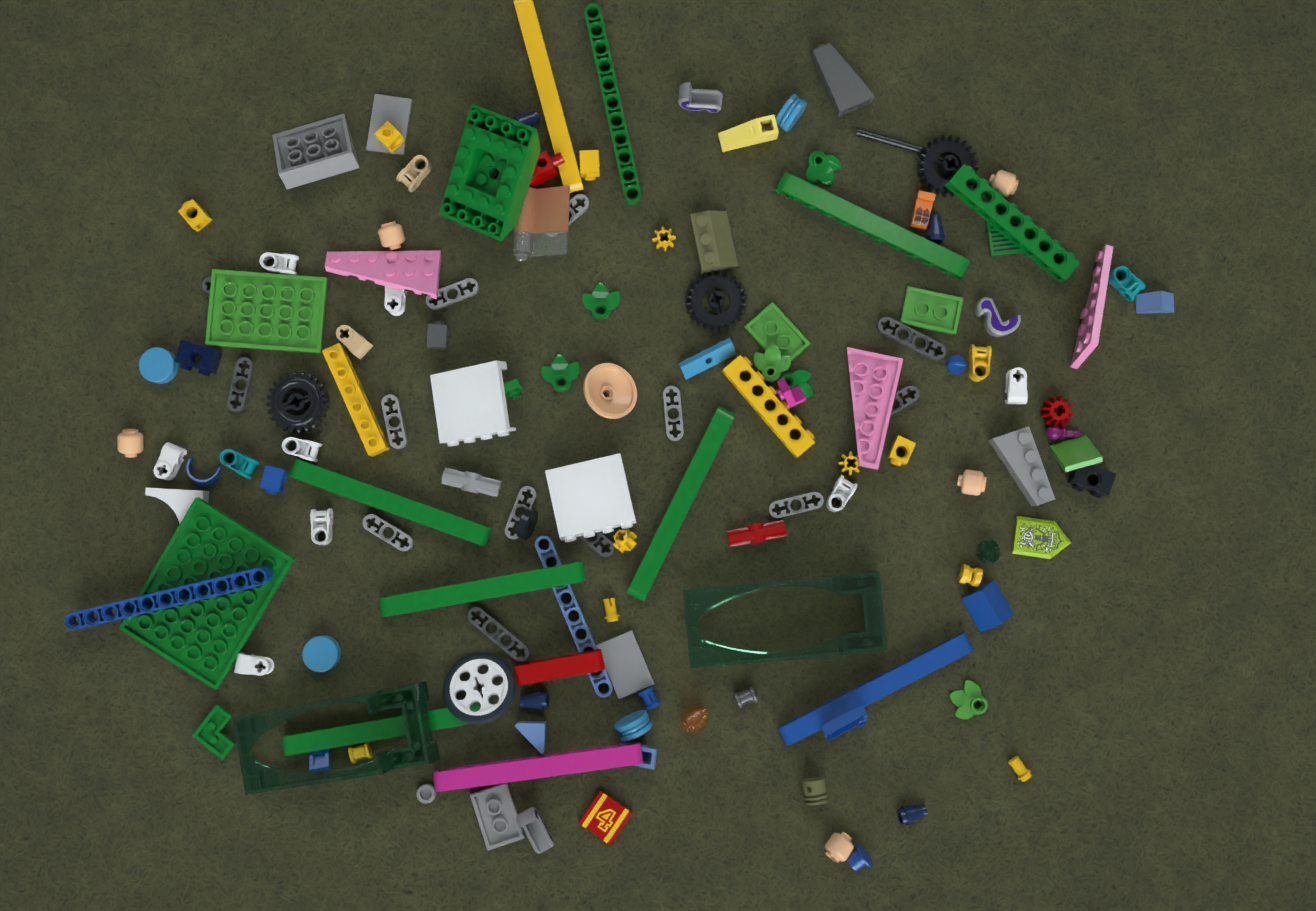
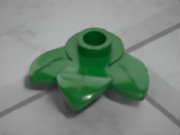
[805,151,842,186]
[582,282,620,320]
[542,354,580,392]
[778,370,813,407]

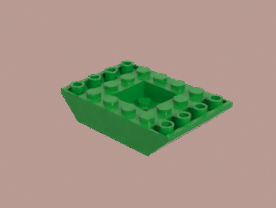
[439,104,541,241]

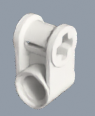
[260,252,299,275]
[384,286,407,316]
[1005,367,1028,404]
[282,437,322,462]
[153,442,187,481]
[826,474,858,512]
[310,508,333,545]
[234,653,274,676]

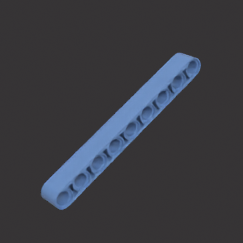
[535,536,613,697]

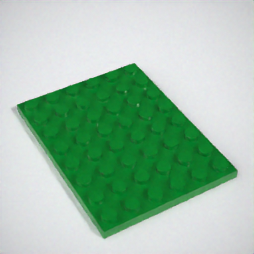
[119,497,296,690]

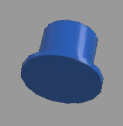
[847,844,873,871]

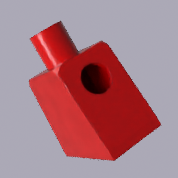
[530,151,565,188]

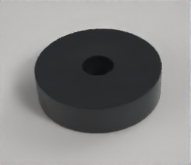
[516,508,538,540]

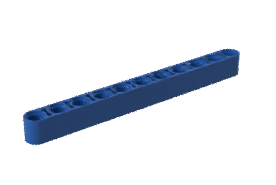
[64,566,273,630]
[777,632,974,746]

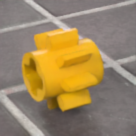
[652,226,676,251]
[838,451,860,476]
[613,528,637,553]

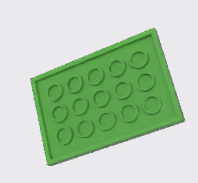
[205,269,328,354]

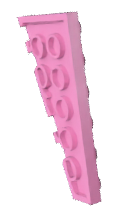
[1070,245,1113,369]
[325,250,441,299]
[847,347,903,470]

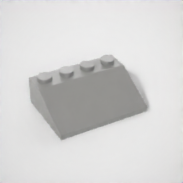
[272,113,360,189]

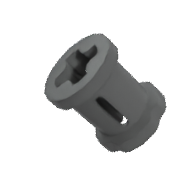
[734,686,758,708]

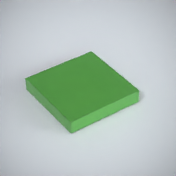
[1049,435,1103,472]

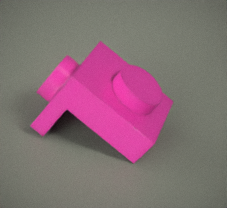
[777,378,806,408]

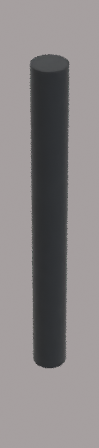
[856,128,924,154]

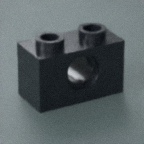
[1067,465,1116,498]

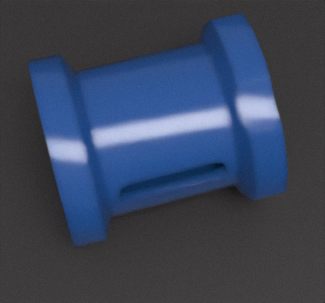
[638,685,662,711]

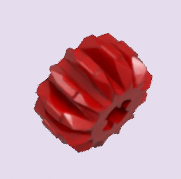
[1040,395,1074,427]

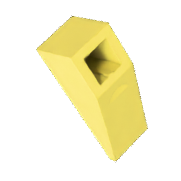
[718,114,779,152]

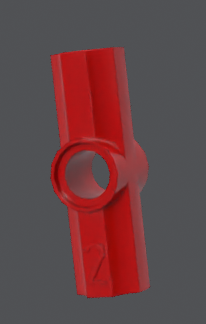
[727,520,787,547]

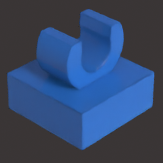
[309,749,331,773]

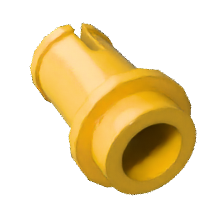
[603,598,620,623]
[1008,755,1032,782]

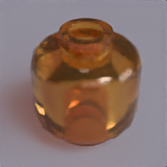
[679,705,709,735]

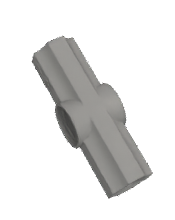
[441,468,502,497]

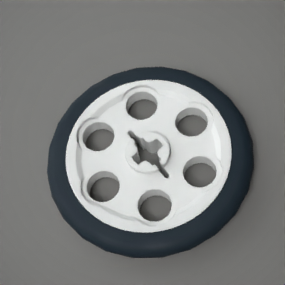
[443,653,516,724]

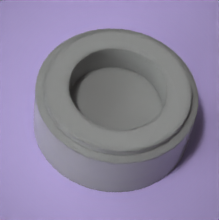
[416,783,436,804]

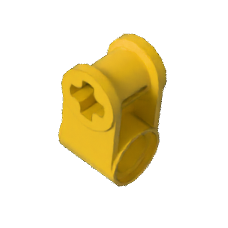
[969,344,992,382]

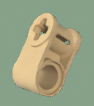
[396,155,432,192]
[336,325,373,360]

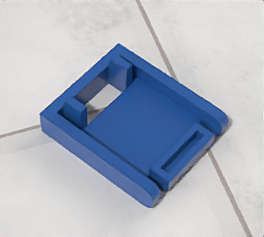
[822,704,868,741]

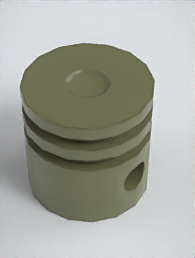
[802,777,828,806]

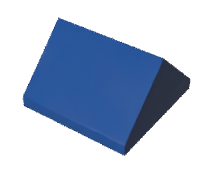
[961,580,1014,633]

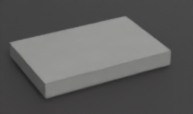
[366,94,413,155]
[596,630,654,699]
[470,783,525,851]

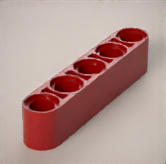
[513,649,606,685]

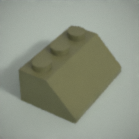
[690,210,738,274]

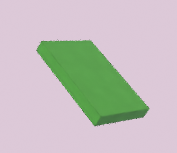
[900,286,963,335]
[744,302,811,361]

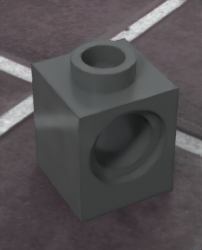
[427,321,450,350]

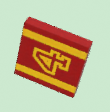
[579,790,633,846]

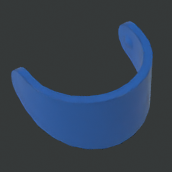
[186,458,222,487]

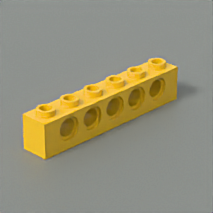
[322,343,390,457]
[722,355,815,458]

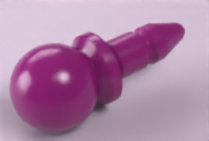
[1046,425,1083,440]

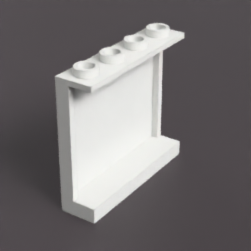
[430,360,516,447]
[545,453,636,542]

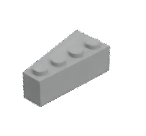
[988,426,1055,506]

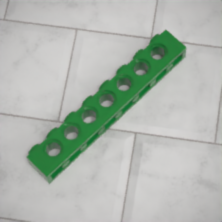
[944,164,1080,282]

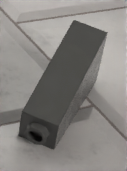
[811,43,874,117]

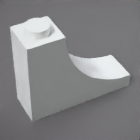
[145,488,209,524]

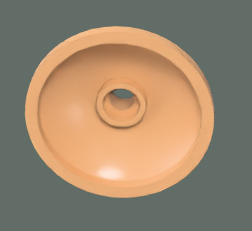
[583,363,637,419]

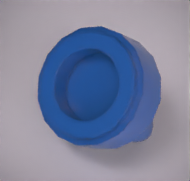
[946,355,966,374]

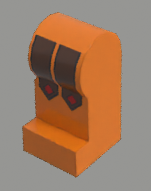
[910,190,936,230]

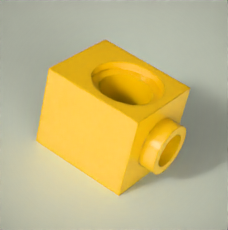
[374,121,405,153]
[580,150,600,180]
[178,199,212,232]
[886,435,916,467]

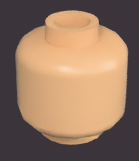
[989,170,1019,198]
[378,221,405,250]
[117,429,144,458]
[957,469,987,496]
[825,832,854,863]

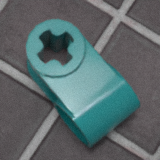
[1108,266,1146,302]
[220,449,260,480]

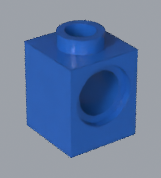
[260,465,289,495]

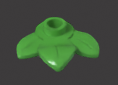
[753,344,791,382]
[950,680,988,719]

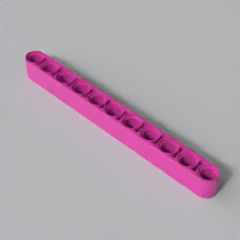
[433,742,644,792]

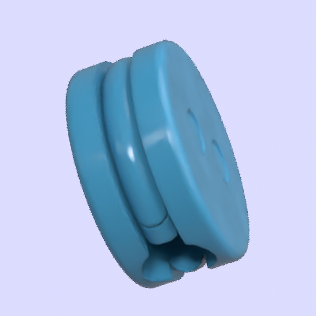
[776,94,807,132]
[139,347,179,384]
[302,635,341,672]
[614,710,653,741]

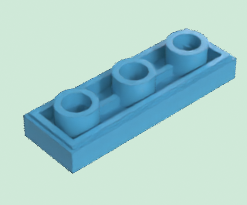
[678,338,737,380]

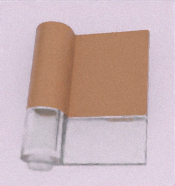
[512,186,570,261]

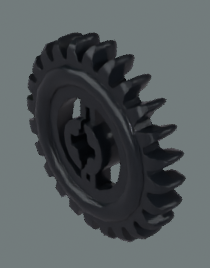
[917,135,979,197]
[685,270,747,332]
[266,371,330,434]

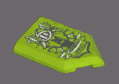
[1012,516,1071,559]

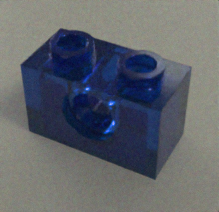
[174,340,223,376]

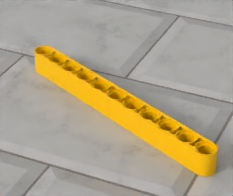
[513,0,584,193]

